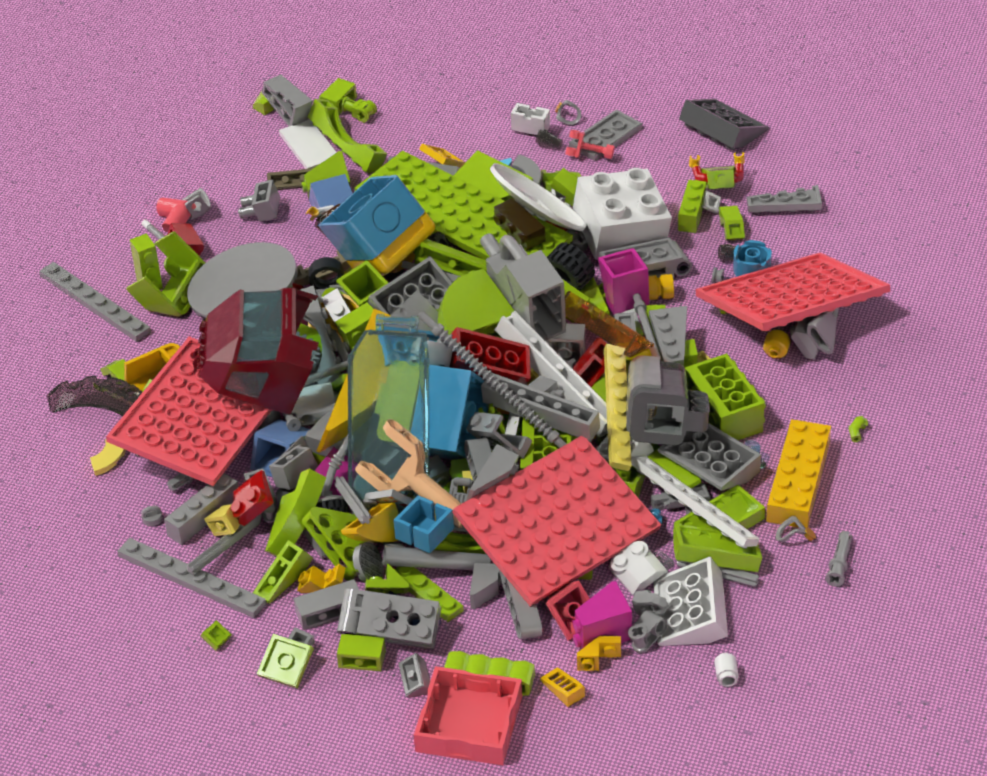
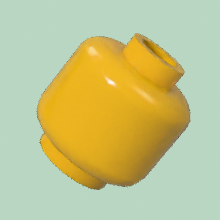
[763,330,790,359]

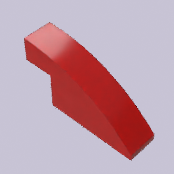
[573,338,606,387]

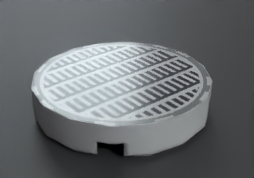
[353,542,384,583]

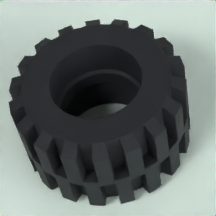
[547,242,595,291]

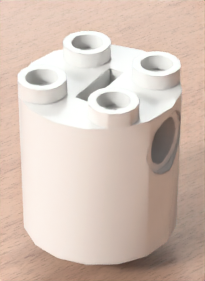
[292,382,338,427]

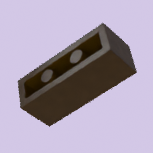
[493,198,546,250]

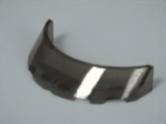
[47,376,142,457]

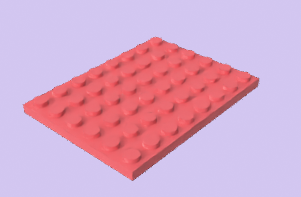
[695,252,890,331]
[106,336,272,486]
[452,436,661,607]

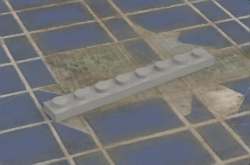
[39,262,151,342]
[117,538,266,618]

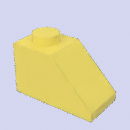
[204,504,240,536]

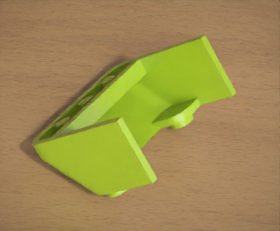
[126,231,205,317]

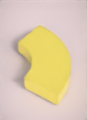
[90,439,126,476]

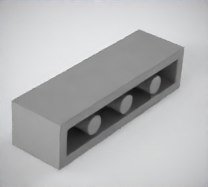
[164,473,238,545]

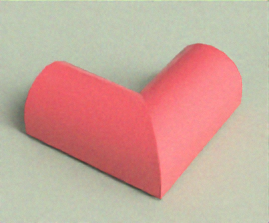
[156,197,196,232]

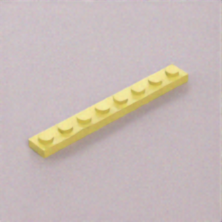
[604,343,632,471]

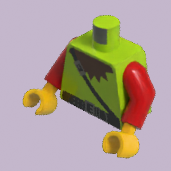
[689,152,745,189]

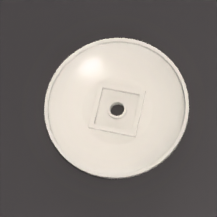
[490,163,587,231]

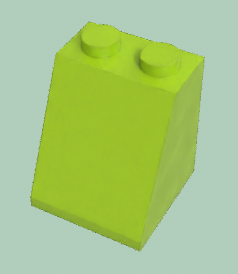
[336,260,388,307]

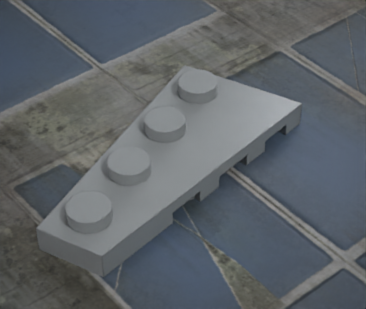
[747,185,822,213]
[649,306,687,366]

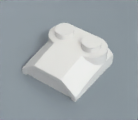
[608,541,668,597]

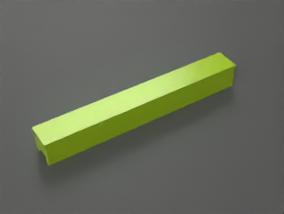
[416,239,566,295]

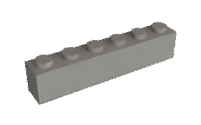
[481,373,600,442]

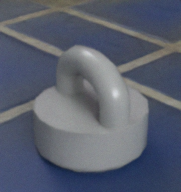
[141,505,163,526]

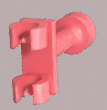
[565,130,615,159]

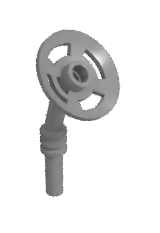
[317,434,355,503]

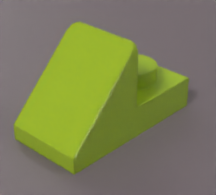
[365,564,409,594]

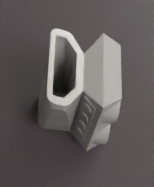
[790,311,837,360]

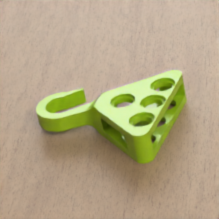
[302,499,365,581]

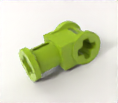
[340,96,377,123]

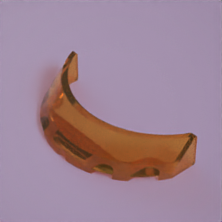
[565,291,654,358]

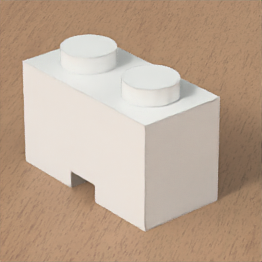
[511,103,550,136]

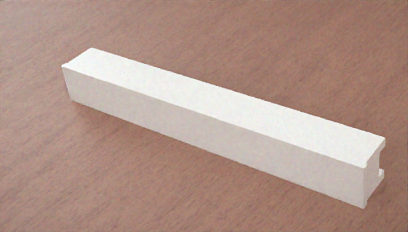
[495,311,608,437]

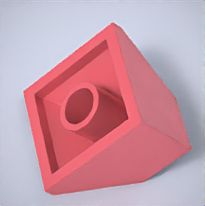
[546,581,590,640]

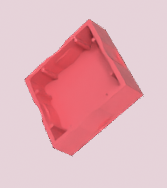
[414,666,523,766]

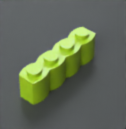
[444,651,535,696]

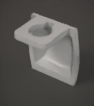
[182,188,211,220]

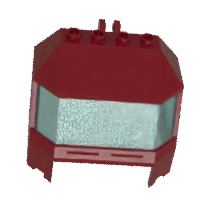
[193,288,319,415]

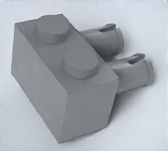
[238,180,280,222]

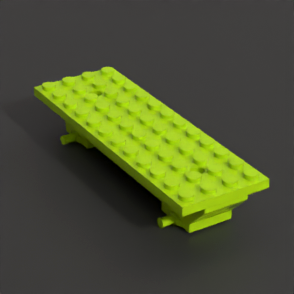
[354,150,573,260]

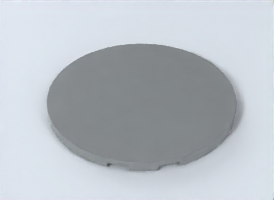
[187,242,298,319]

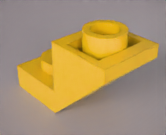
[297,564,346,593]
[577,636,621,671]

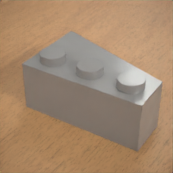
[262,74,313,127]

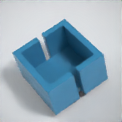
[394,495,454,553]

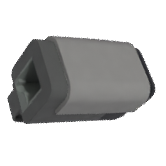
[626,355,710,445]

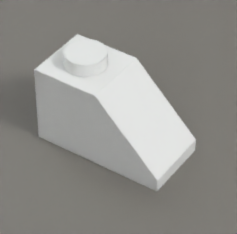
[322,288,351,323]

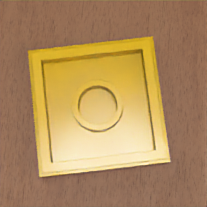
[419,144,466,168]

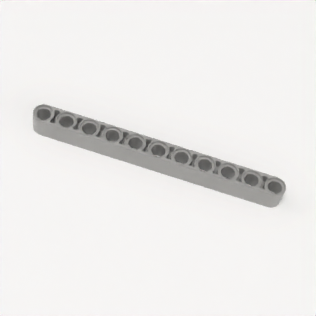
[464,438,542,639]

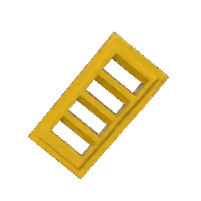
[540,667,585,707]

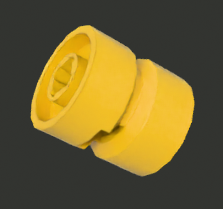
[649,274,674,300]

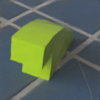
[265,468,326,557]

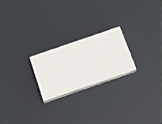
[279,120,337,169]

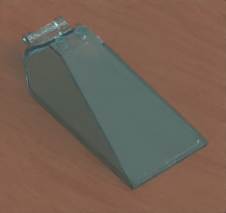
[348,314,429,500]

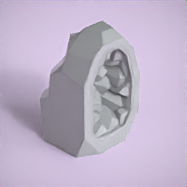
[632,590,669,616]

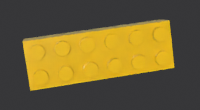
[766,419,831,528]

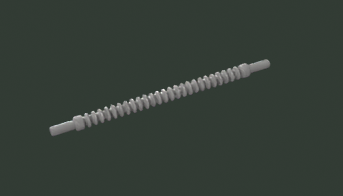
[418,310,567,448]

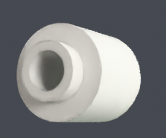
[714,653,739,687]

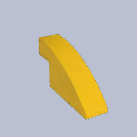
[341,502,400,543]

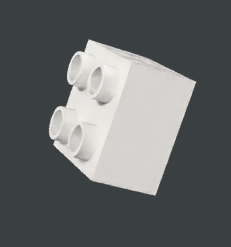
[573,168,672,260]

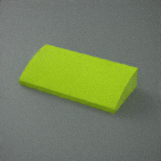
[674,485,765,530]
[673,523,762,572]

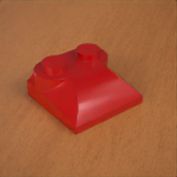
[231,470,274,526]

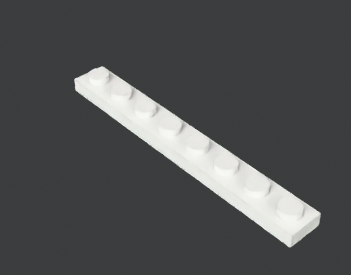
[631,457,760,548]

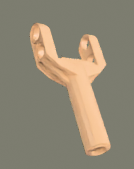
[355,419,463,528]

